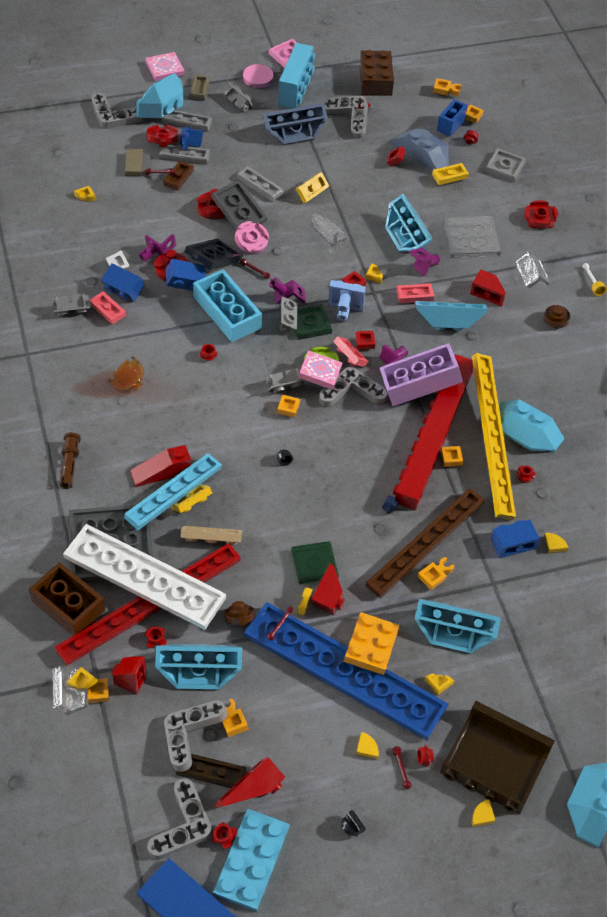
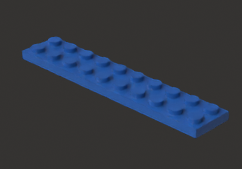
[244,602,448,741]

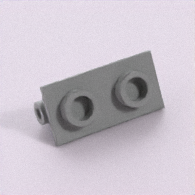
[224,83,254,111]
[52,294,90,315]
[279,297,297,334]
[266,368,305,393]

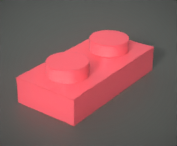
[396,283,434,303]
[89,292,126,325]
[333,336,368,367]

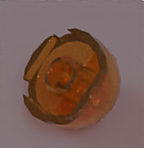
[108,356,145,393]

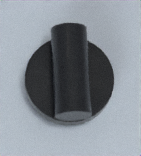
[341,810,366,837]

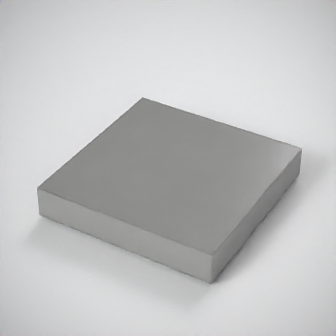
[485,148,526,182]

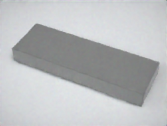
[162,110,212,132]
[159,144,210,165]
[236,166,284,202]

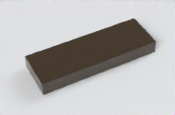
[176,753,246,788]

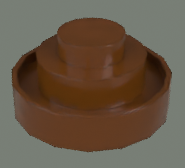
[544,305,570,328]
[224,601,255,626]

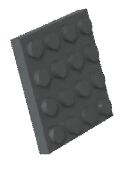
[69,505,153,582]

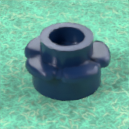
[382,495,398,513]

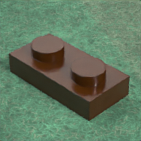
[163,161,194,191]

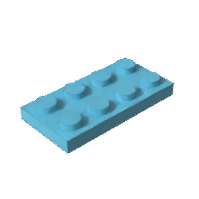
[213,808,290,912]

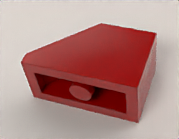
[470,269,506,307]
[311,564,345,615]
[112,656,147,695]

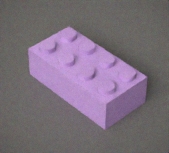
[379,343,463,406]

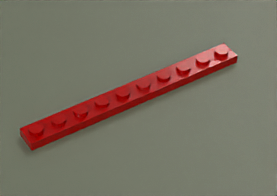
[55,543,241,666]

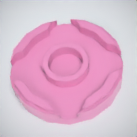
[243,64,274,89]
[235,221,269,254]

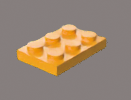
[343,612,400,675]

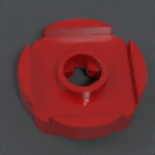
[146,125,179,148]
[197,189,225,219]
[524,200,558,228]
[154,250,189,281]

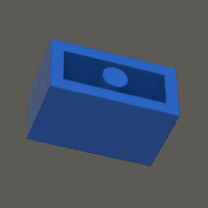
[437,99,468,137]
[166,259,206,292]
[101,263,145,302]
[491,520,540,558]

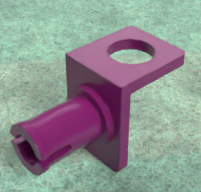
[138,234,177,262]
[409,248,440,276]
[269,277,306,304]
[380,345,408,365]

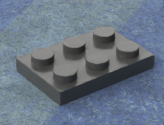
[211,179,268,231]

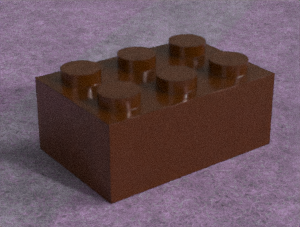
[359,50,394,96]
[29,562,105,636]

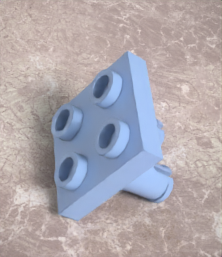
[328,280,366,322]

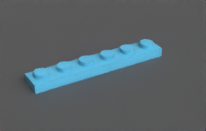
[124,453,222,530]

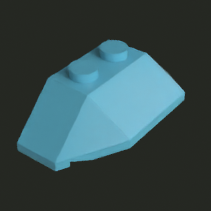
[137,73,183,118]
[385,194,432,252]
[415,301,488,331]
[499,399,564,452]
[415,599,501,653]
[155,644,242,689]
[567,763,607,848]

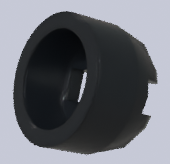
[277,449,293,466]

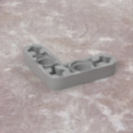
[91,93,145,128]
[322,96,368,138]
[319,367,388,407]
[164,700,228,772]
[147,778,211,860]

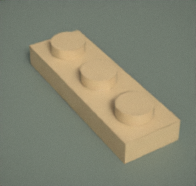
[181,526,242,545]

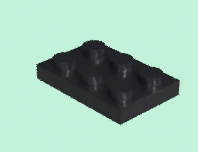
[184,238,243,269]

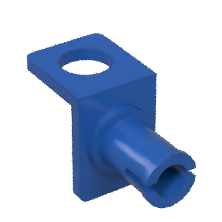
[180,126,203,150]

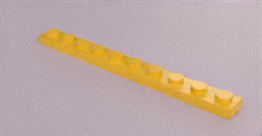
[472,353,516,521]

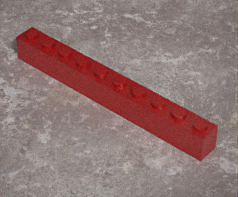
[393,354,474,510]

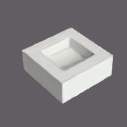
[106,251,130,269]

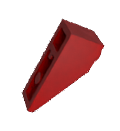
[130,444,191,487]
[214,757,286,808]

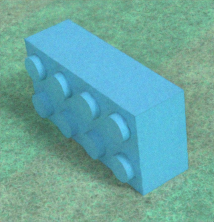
[278,43,315,109]
[193,269,262,343]

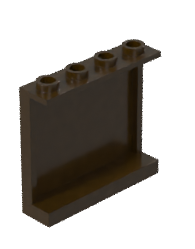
[440,701,555,814]

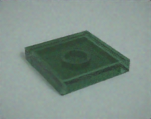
[294,304,332,340]
[291,541,339,584]

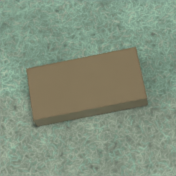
[189,75,210,101]
[125,149,143,176]

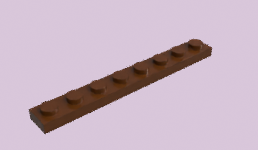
[366,488,485,599]

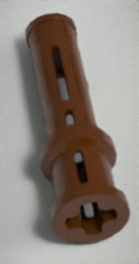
[60,432,81,489]

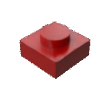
[386,146,406,167]
[342,271,366,286]
[355,331,376,350]

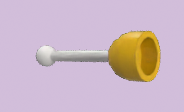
[582,263,607,296]

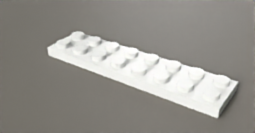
[63,524,226,630]

